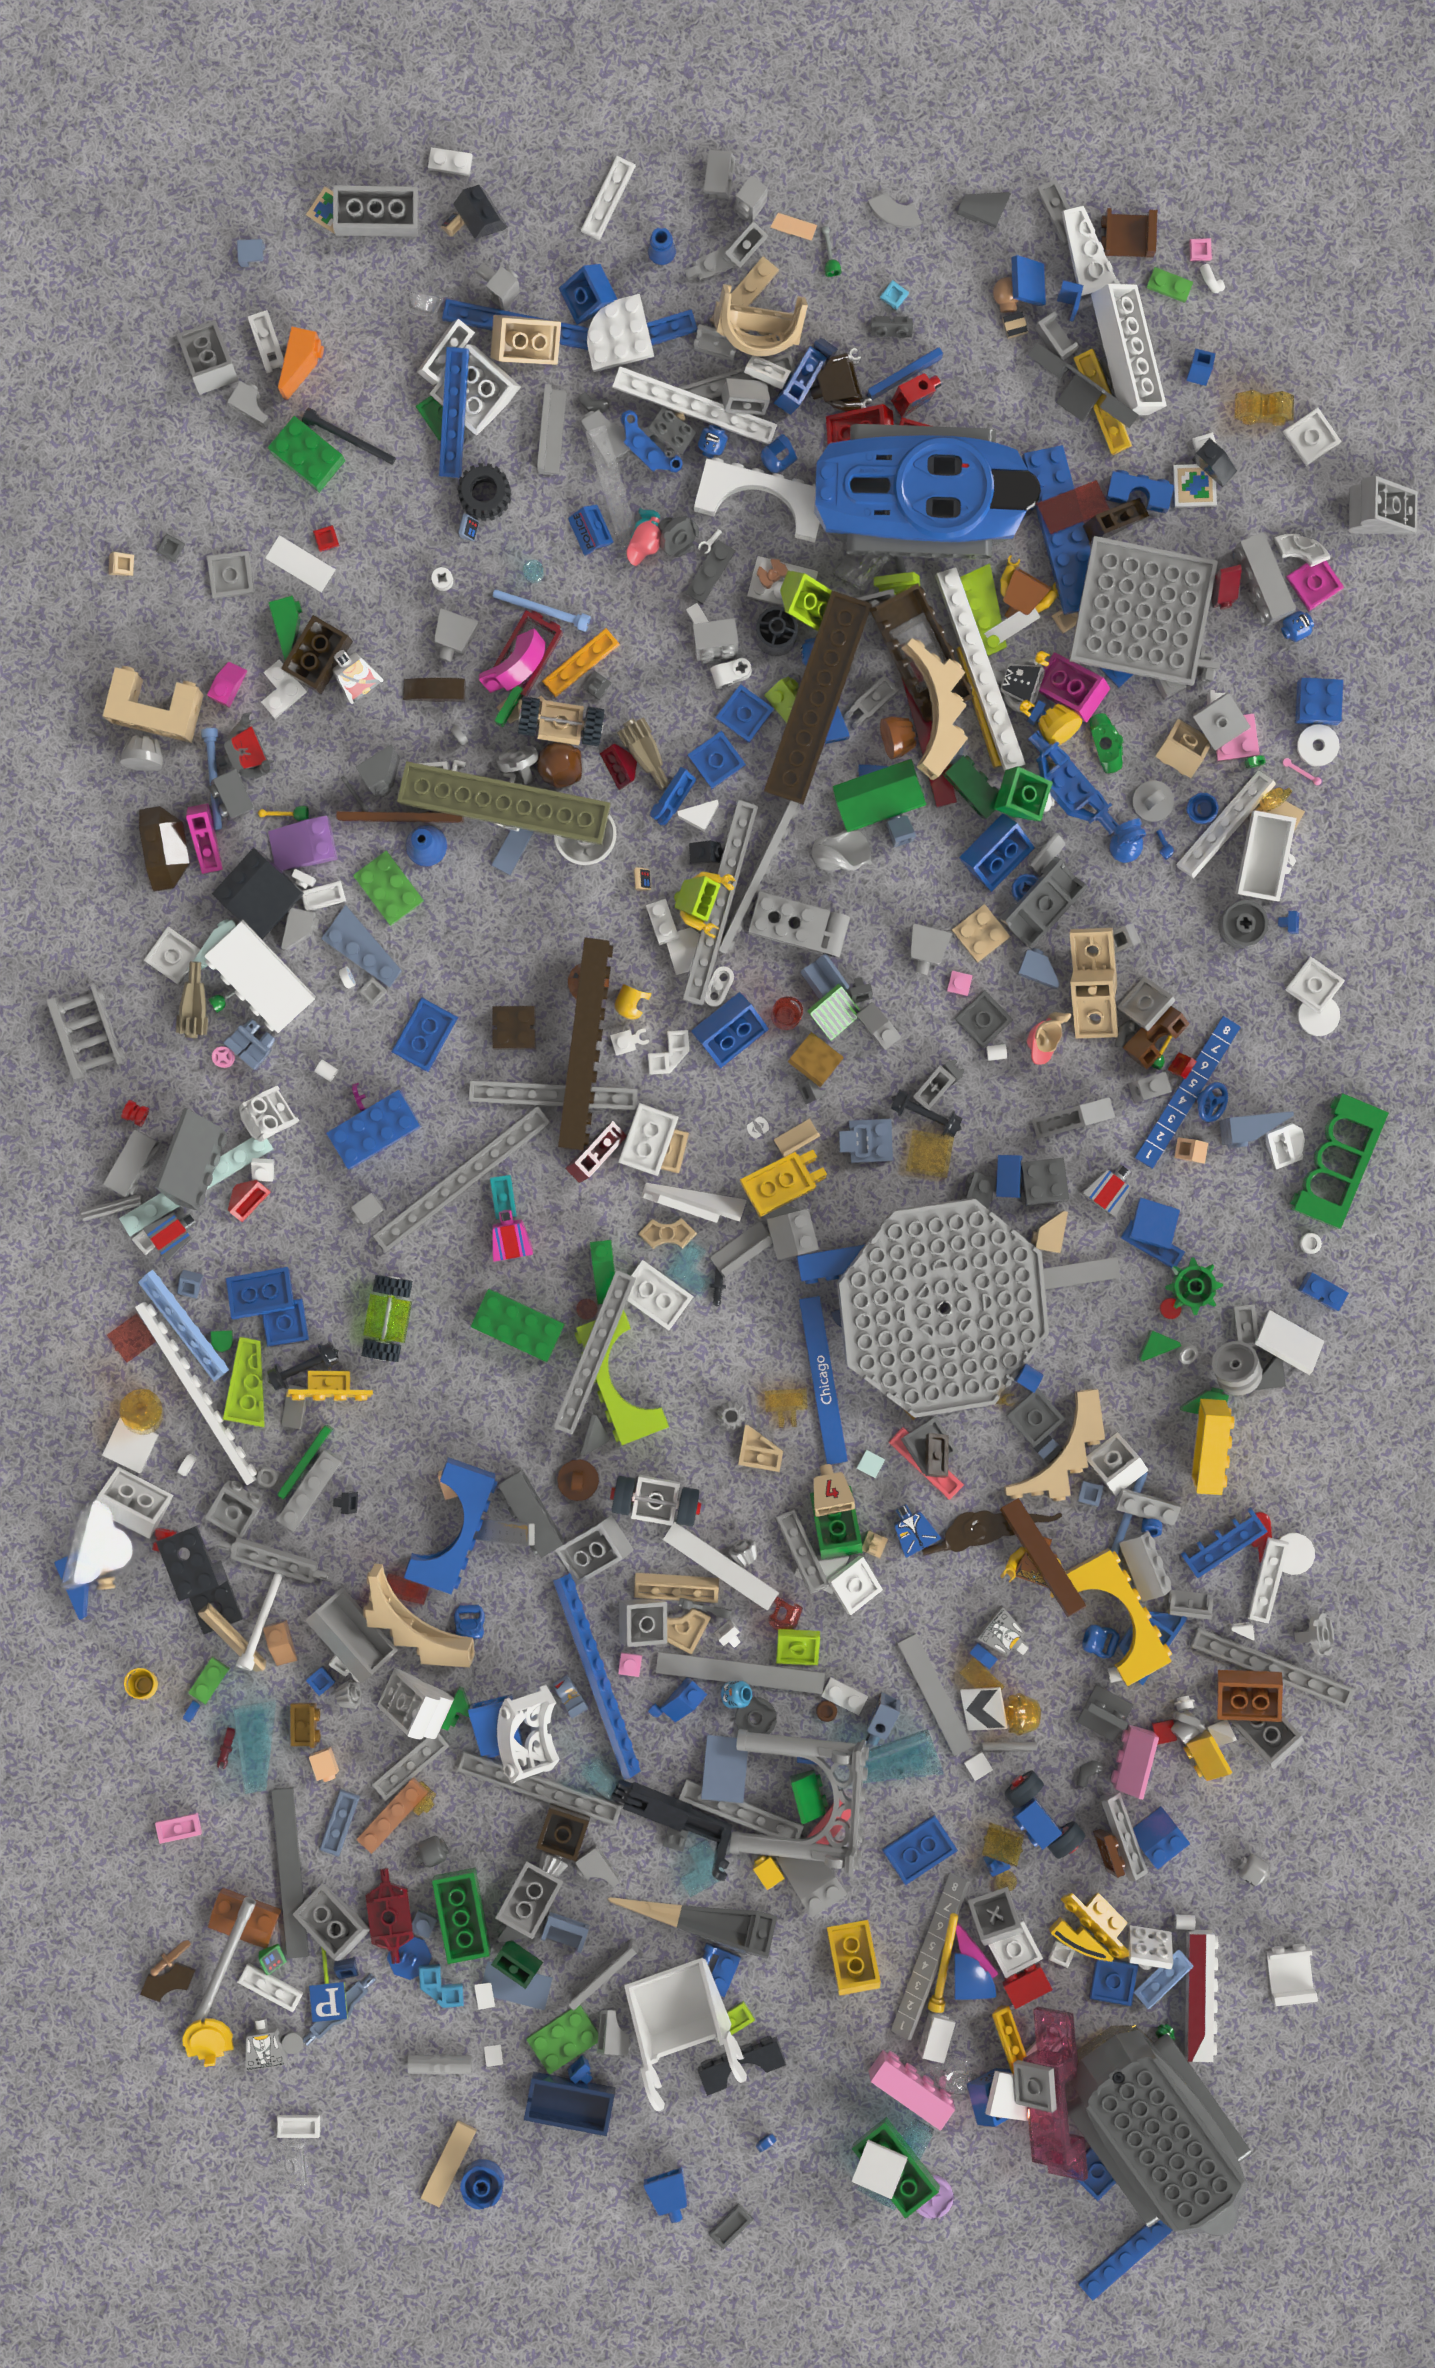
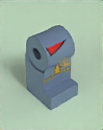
[553,1675,589,1718]

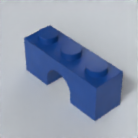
[1105,470,1174,514]

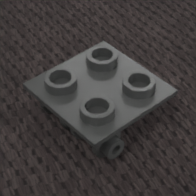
[648,406,696,458]

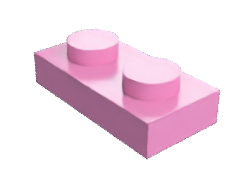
[155,1813,202,1844]

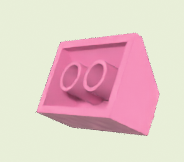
[1111,1725,1159,1800]

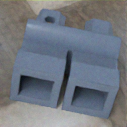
[224,1019,276,1070]

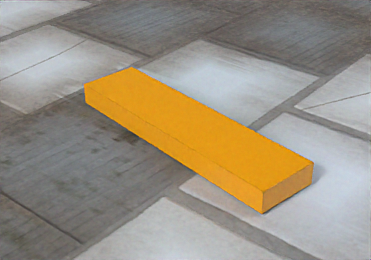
[542,628,620,698]

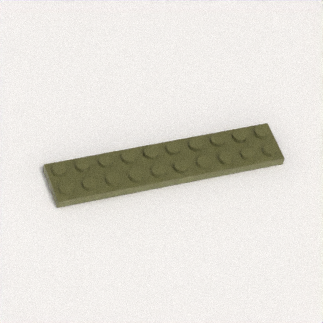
[397,761,611,845]

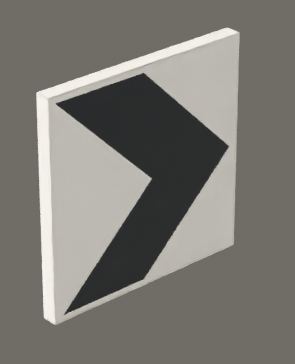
[960,1687,1008,1730]

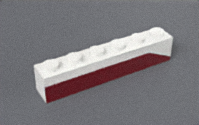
[1185,1930,1218,2062]

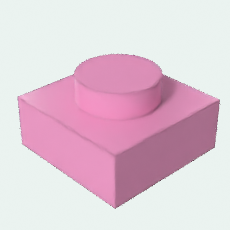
[947,971,972,996]
[618,1652,642,1677]

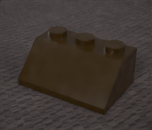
[281,615,353,695]

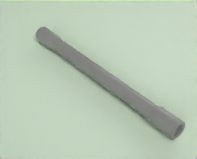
[192,1897,256,2023]

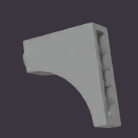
[581,410,657,468]
[1032,1097,1115,1139]

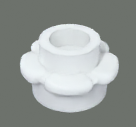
[1174,1696,1195,1712]

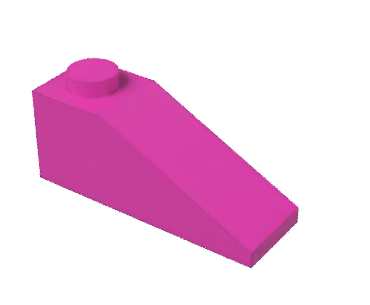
[186,803,223,874]
[956,1921,998,1979]

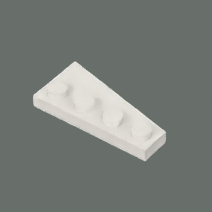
[1062,206,1120,296]

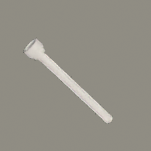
[236,1572,283,1671]

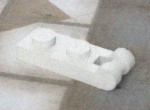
[248,310,284,374]

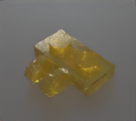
[764,1388,808,1428]

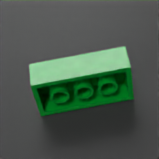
[471,1288,566,1362]
[432,1867,491,1964]
[852,2117,940,2219]

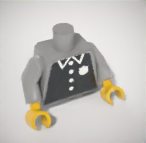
[994,651,1050,716]

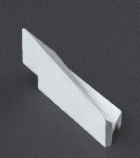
[641,1183,747,1223]

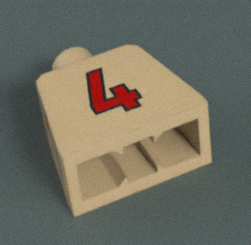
[814,1464,855,1517]

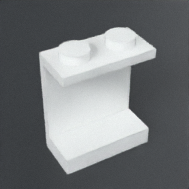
[1266,1944,1318,2006]

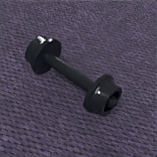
[891,1089,963,1138]
[267,1342,340,1391]

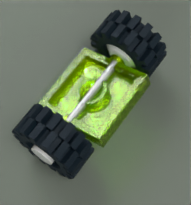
[361,1275,413,1362]

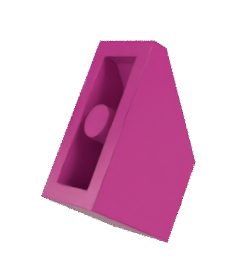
[207,661,247,708]

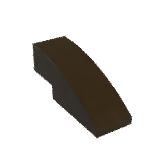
[403,678,466,702]

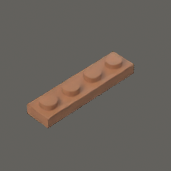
[356,1778,428,1854]

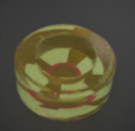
[996,1870,1017,1891]

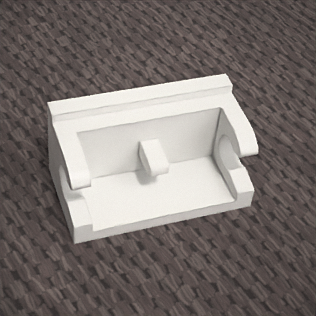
[917,2012,956,2063]

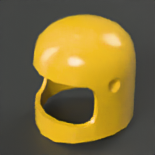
[614,984,652,1020]
[124,1668,158,1700]

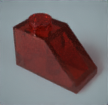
[386,1573,429,1605]

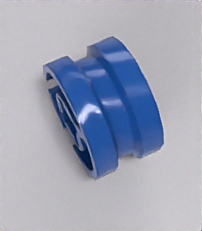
[1113,818,1146,847]
[1011,874,1038,902]

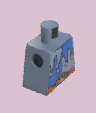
[866,1692,900,1746]

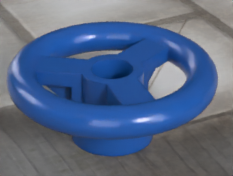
[1197,1082,1228,1123]

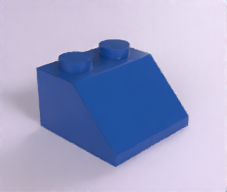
[559,264,618,325]
[1133,1806,1190,1870]

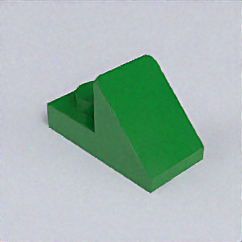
[441,1687,470,1731]

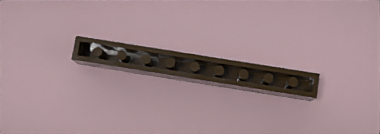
[558,937,614,1150]

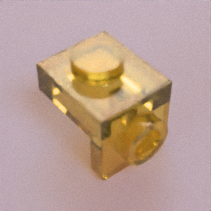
[413,1781,437,1816]

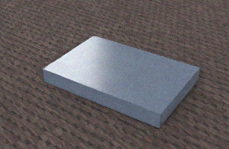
[701,1735,748,1803]

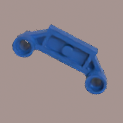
[620,410,683,472]

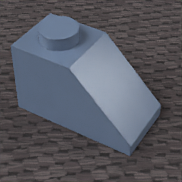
[886,814,916,848]
[1017,948,1060,989]

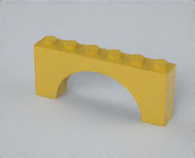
[1065,1548,1172,1686]

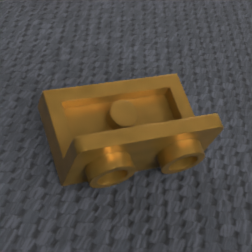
[290,1703,321,1748]

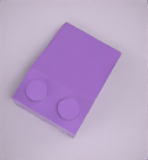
[268,816,338,871]

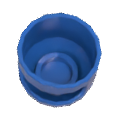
[760,434,798,474]

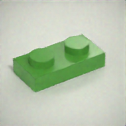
[1147,267,1193,303]
[188,1657,230,1705]

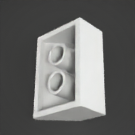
[93,1467,174,1538]

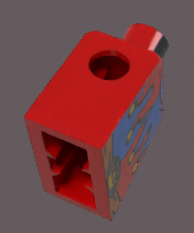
[891,373,941,417]

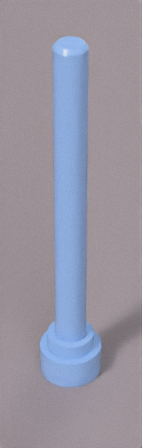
[493,590,591,632]

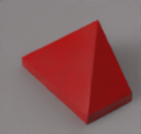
[228,1180,271,1222]

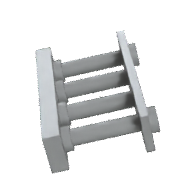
[46,984,126,1081]

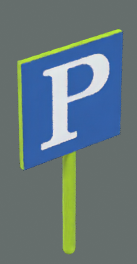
[309,1947,348,2022]

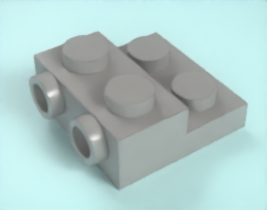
[205,1480,264,1539]

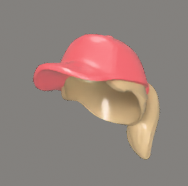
[1027,1012,1071,1065]

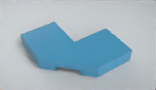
[419,1964,464,2008]

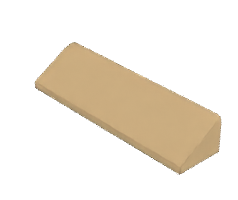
[634,1573,719,1603]
[198,1603,266,1672]

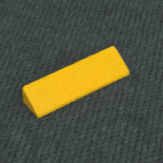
[992,2005,1028,2074]

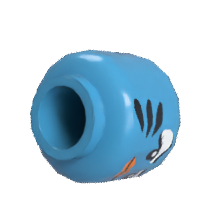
[721,1681,752,1709]

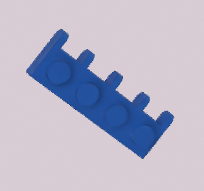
[1181,1507,1268,1578]

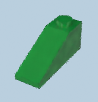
[268,595,303,660]
[590,1240,615,1305]

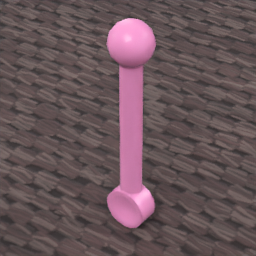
[1283,758,1321,785]

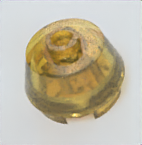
[1004,1693,1041,1736]

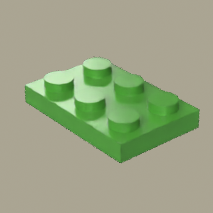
[353,850,424,926]
[526,2005,598,2075]

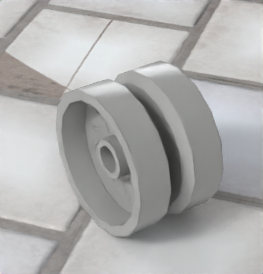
[1212,1341,1263,1395]

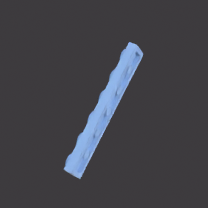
[138,1270,229,1382]

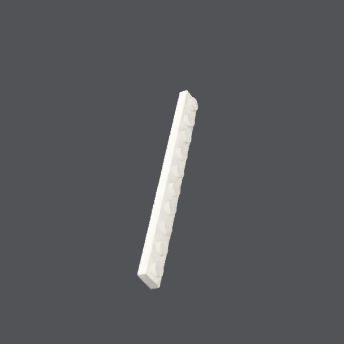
[935,567,1025,772]
[135,1302,257,1485]

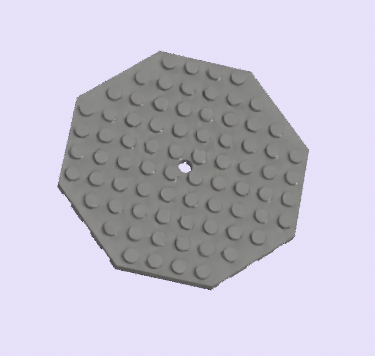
[837,1198,1049,1418]

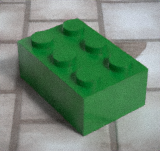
[268,416,345,493]

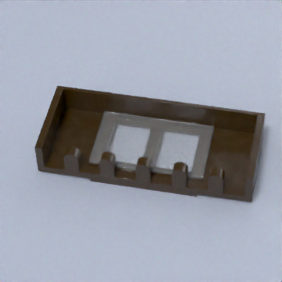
[869,583,974,722]

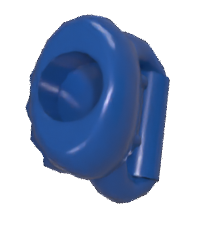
[454,1604,485,1640]
[1082,1625,1120,1658]

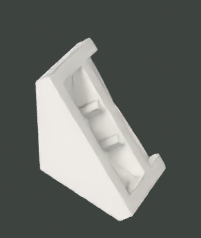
[667,927,700,975]
[1266,1123,1305,1170]

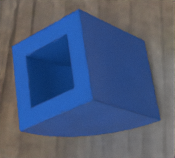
[1186,348,1216,386]
[1014,1363,1043,1393]

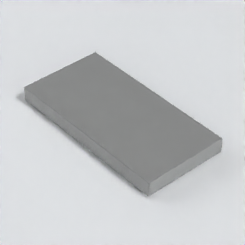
[569,1938,638,2011]

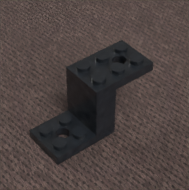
[156,1526,244,1635]

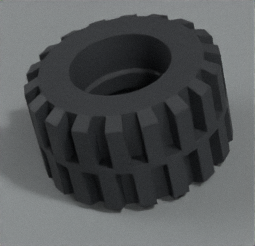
[457,463,511,521]

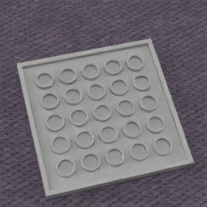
[1069,536,1218,686]

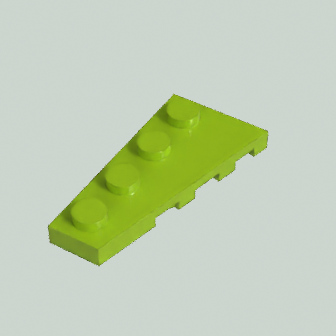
[960,563,1007,657]
[223,1337,265,1427]

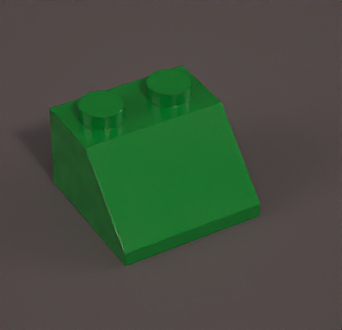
[994,766,1053,822]
[790,1770,828,1824]

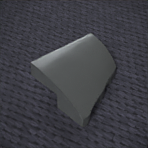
[957,192,1011,228]

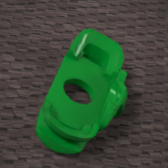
[1089,713,1124,774]

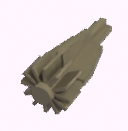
[617,717,670,790]
[176,961,208,1038]

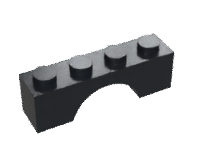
[698,2036,786,2096]

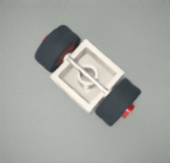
[610,1475,701,1527]

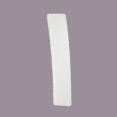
[475,1983,503,2067]

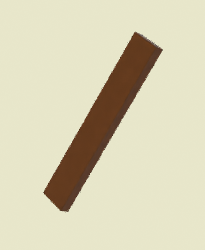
[336,811,464,823]
[1000,1498,1086,1618]

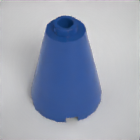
[405,825,447,867]

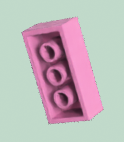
[869,2050,955,2131]

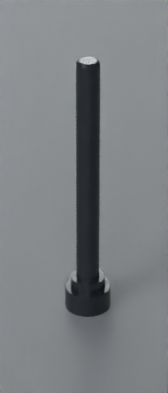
[302,407,396,465]

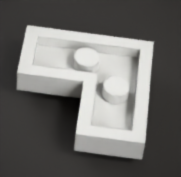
[261,659,307,719]

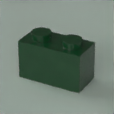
[491,1940,543,1989]

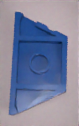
[1118,1611,1188,1685]

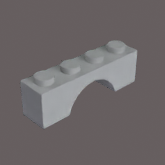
[277,1449,344,1532]

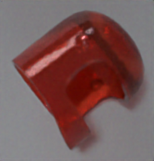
[771,996,803,1030]
[768,1596,803,1631]

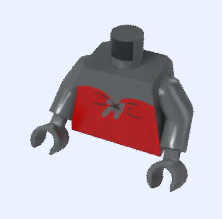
[216,712,276,779]

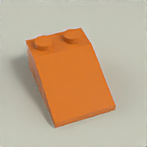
[278,326,324,400]

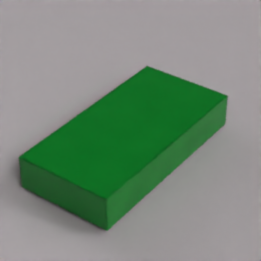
[494,685,523,728]

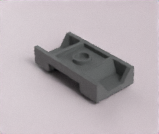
[999,857,1088,949]

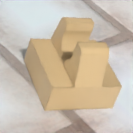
[862,1530,888,1558]

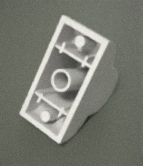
[377,1668,454,1739]

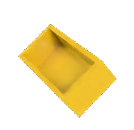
[1192,1399,1234,1495]

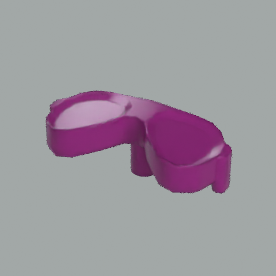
[352,1083,367,1112]

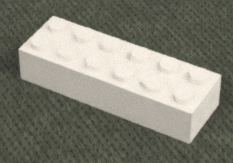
[1091,284,1167,415]

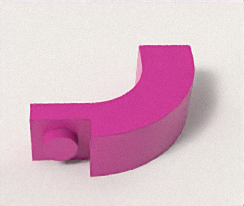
[479,628,546,693]

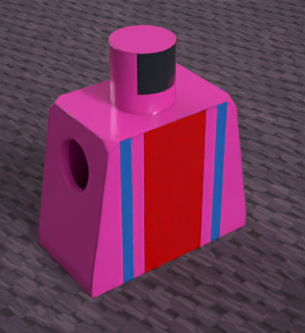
[492,1210,533,1262]

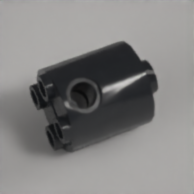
[756,606,798,656]

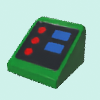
[259,1943,287,1975]

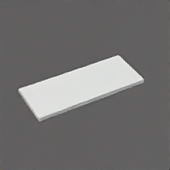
[265,535,336,593]

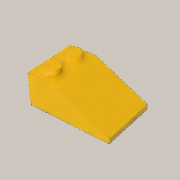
[827,1920,881,1996]

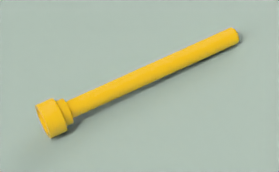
[927,1913,958,2013]

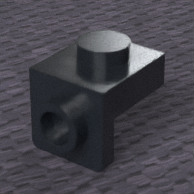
[689,840,723,864]

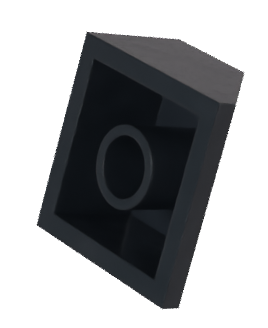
[453,185,508,239]

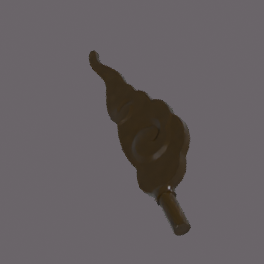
[922,1510,1062,1556]

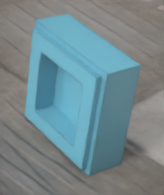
[880,280,909,310]

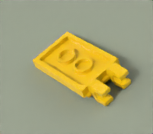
[740,1150,827,1217]

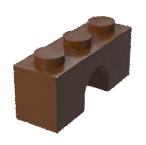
[1123,1006,1190,1070]

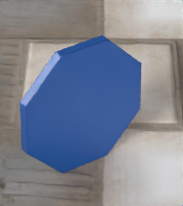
[387,1936,432,1980]

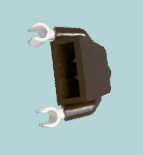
[810,348,873,411]

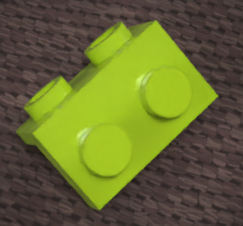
[764,676,799,723]

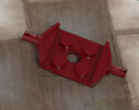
[365,1868,414,1964]

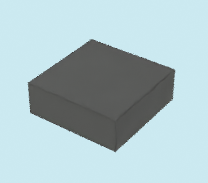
[156,533,185,563]

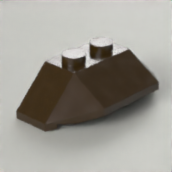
[139,806,190,892]

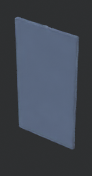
[482,1961,553,2010]

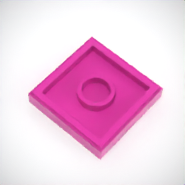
[1285,561,1344,611]

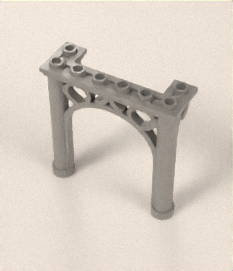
[730,1729,869,1877]

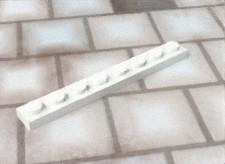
[613,367,777,445]

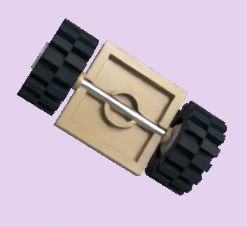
[518,696,604,747]

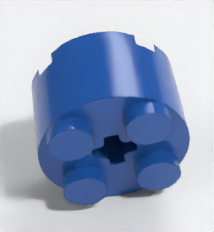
[460,2159,504,2210]

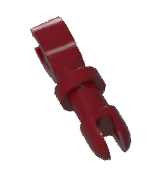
[217,1727,236,1769]

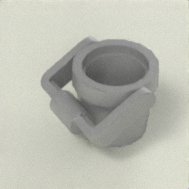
[1171,1709,1205,1744]

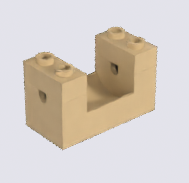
[103,666,204,743]

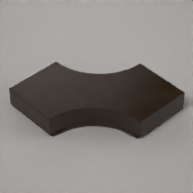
[140,1962,196,2003]

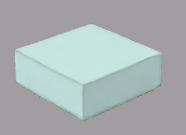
[857,1450,885,1478]

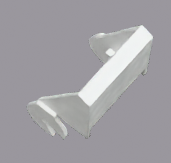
[624,1958,747,2111]

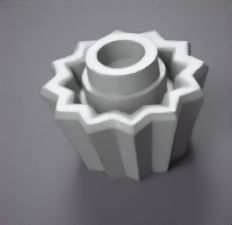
[717,1401,746,1430]
[728,1539,757,1566]
[335,1679,361,1709]
[538,1851,568,1877]

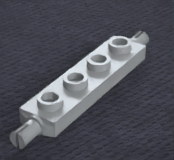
[218,1537,330,1583]

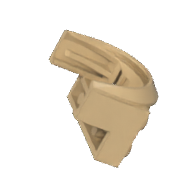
[713,284,808,356]

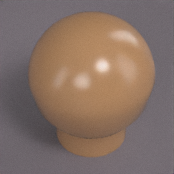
[993,277,1019,313]

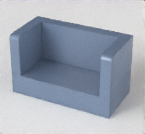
[541,1912,590,1953]

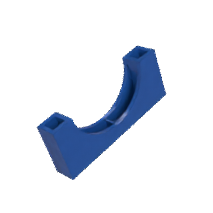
[404,1457,498,1595]

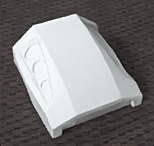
[239,1086,299,1142]

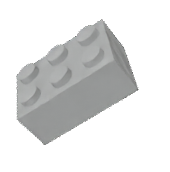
[693,618,738,664]

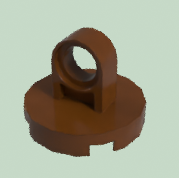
[557,1459,599,1501]

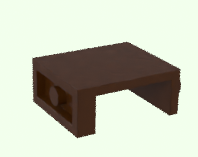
[1100,208,1158,257]

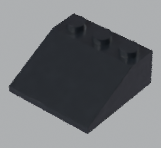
[212,847,304,940]

